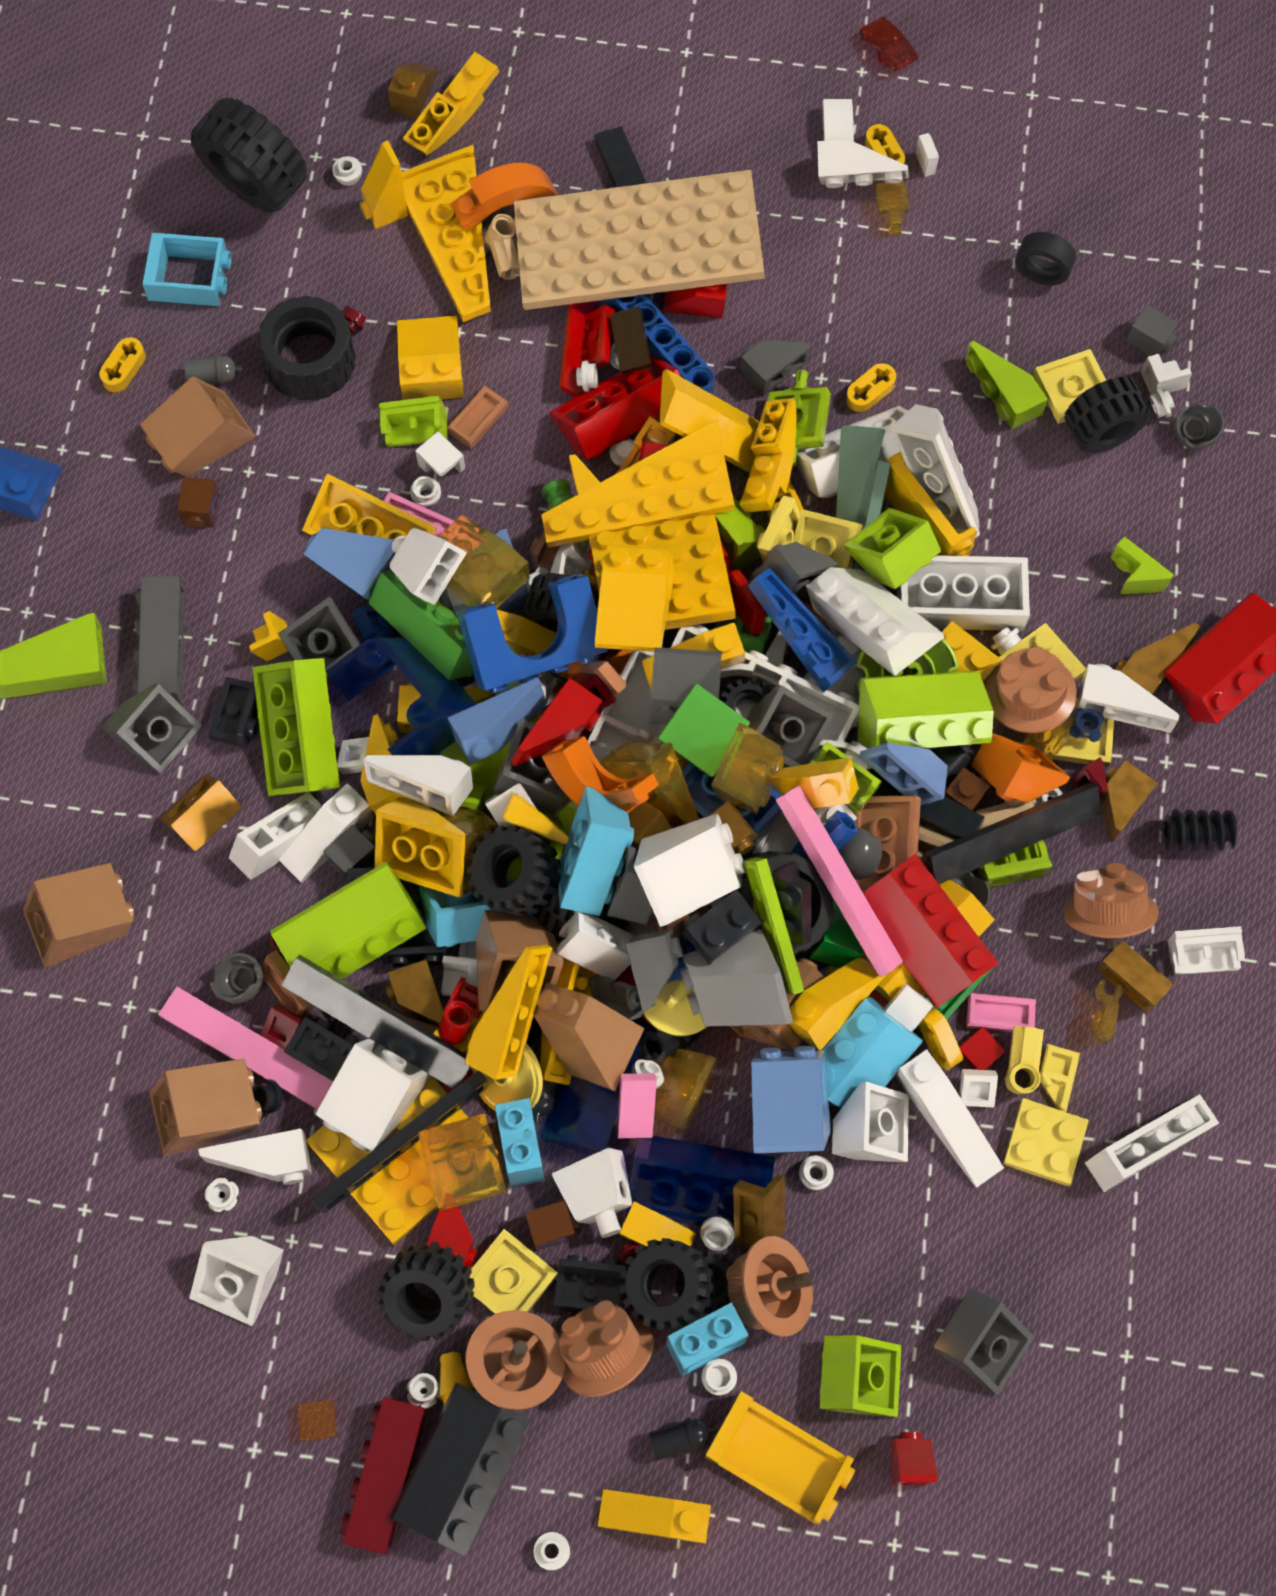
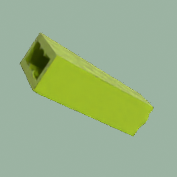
[0,613,107,699]

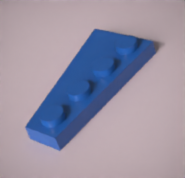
[748,568,857,693]

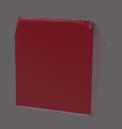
[1071,757,1108,798]

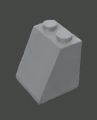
[680,929,793,1026]

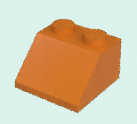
[971,733,1070,803]

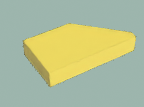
[1039,1044,1080,1112]

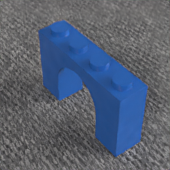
[456,574,608,693]

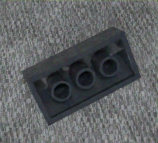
[389,1382,530,1556]

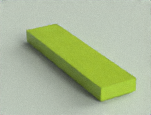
[744,857,804,995]

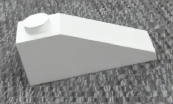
[1076,664,1179,733]
[363,755,473,816]
[279,783,374,883]
[229,792,322,880]
[199,1129,312,1185]

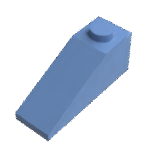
[448,677,547,765]
[859,743,948,805]

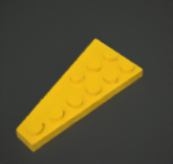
[401,145,491,322]
[541,420,735,548]

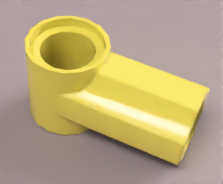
[1004,1026,1044,1094]

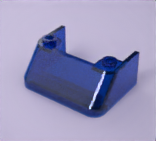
[326,637,477,755]

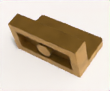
[160,773,241,851]
[1096,942,1173,1014]
[733,1175,785,1248]

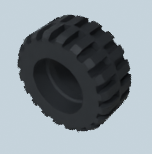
[190,97,307,213]

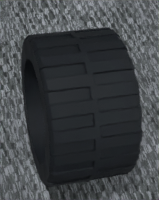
[258,296,356,401]
[725,851,835,955]

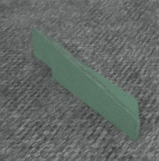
[836,425,891,570]

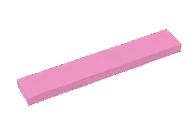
[776,785,903,977]
[158,987,333,1110]

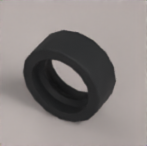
[1015,232,1076,286]

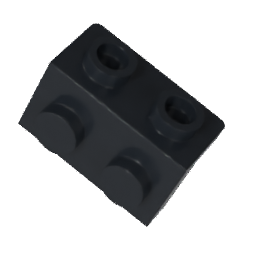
[208,677,258,748]
[771,861,811,946]
[679,889,763,965]
[554,1255,628,1312]

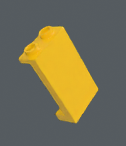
[884,451,978,556]
[705,1391,855,1525]

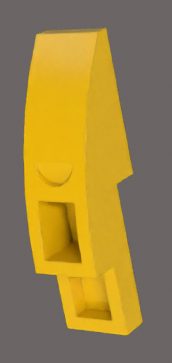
[403,52,500,156]
[739,398,797,513]

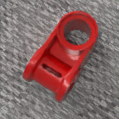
[438,976,483,1045]

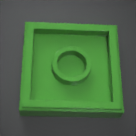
[656,683,751,778]

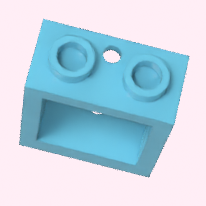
[142,233,232,306]
[495,1098,545,1188]
[666,1302,748,1377]

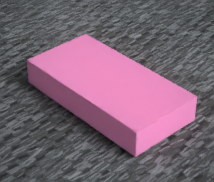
[966,993,1036,1033]
[617,1073,657,1139]

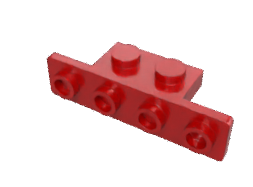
[559,301,615,397]

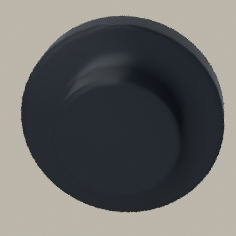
[253,1079,283,1114]

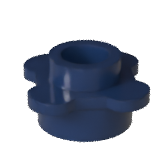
[1069,708,1104,742]

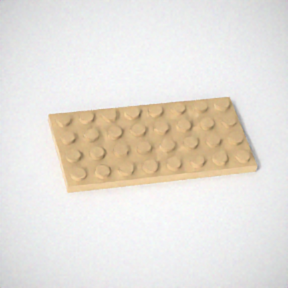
[514,170,765,310]

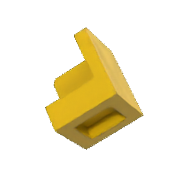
[249,611,289,662]

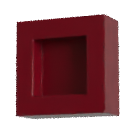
[260,1004,304,1049]

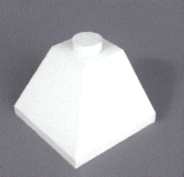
[832,1082,909,1162]
[189,1236,284,1326]

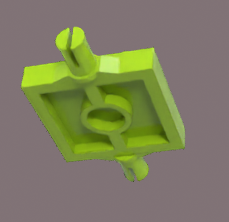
[768,370,831,468]

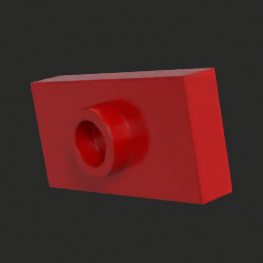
[728,570,766,635]

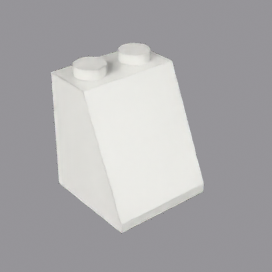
[634,813,746,927]
[315,1038,431,1151]

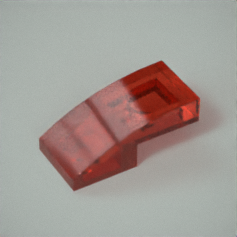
[860,16,918,72]

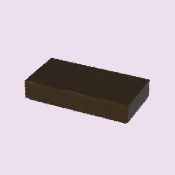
[610,306,652,375]

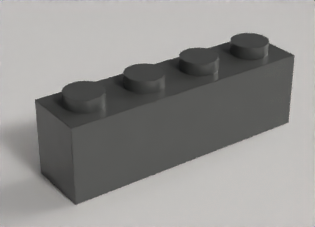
[133,576,185,705]

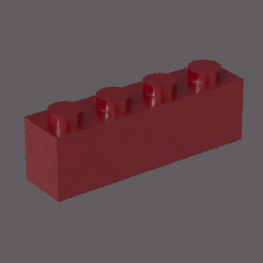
[339,1397,428,1555]

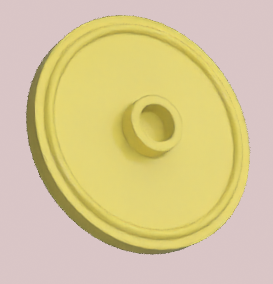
[643,978,708,1036]
[471,1044,543,1111]

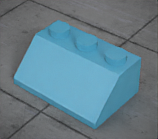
[557,786,634,916]
[419,871,534,947]
[823,997,923,1108]

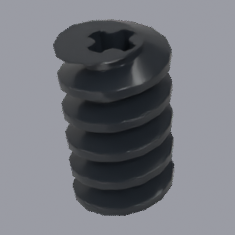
[1164,809,1237,851]

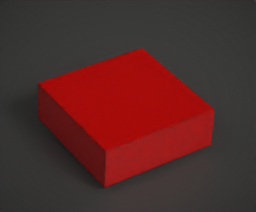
[959,1027,1006,1070]

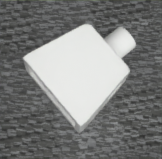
[390,528,467,605]
[552,1148,632,1238]

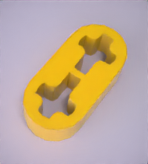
[865,124,905,164]
[99,337,146,393]
[846,363,896,413]
[918,1008,963,1071]

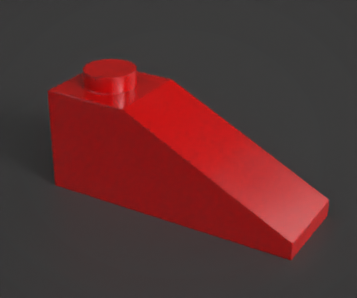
[510,678,603,766]

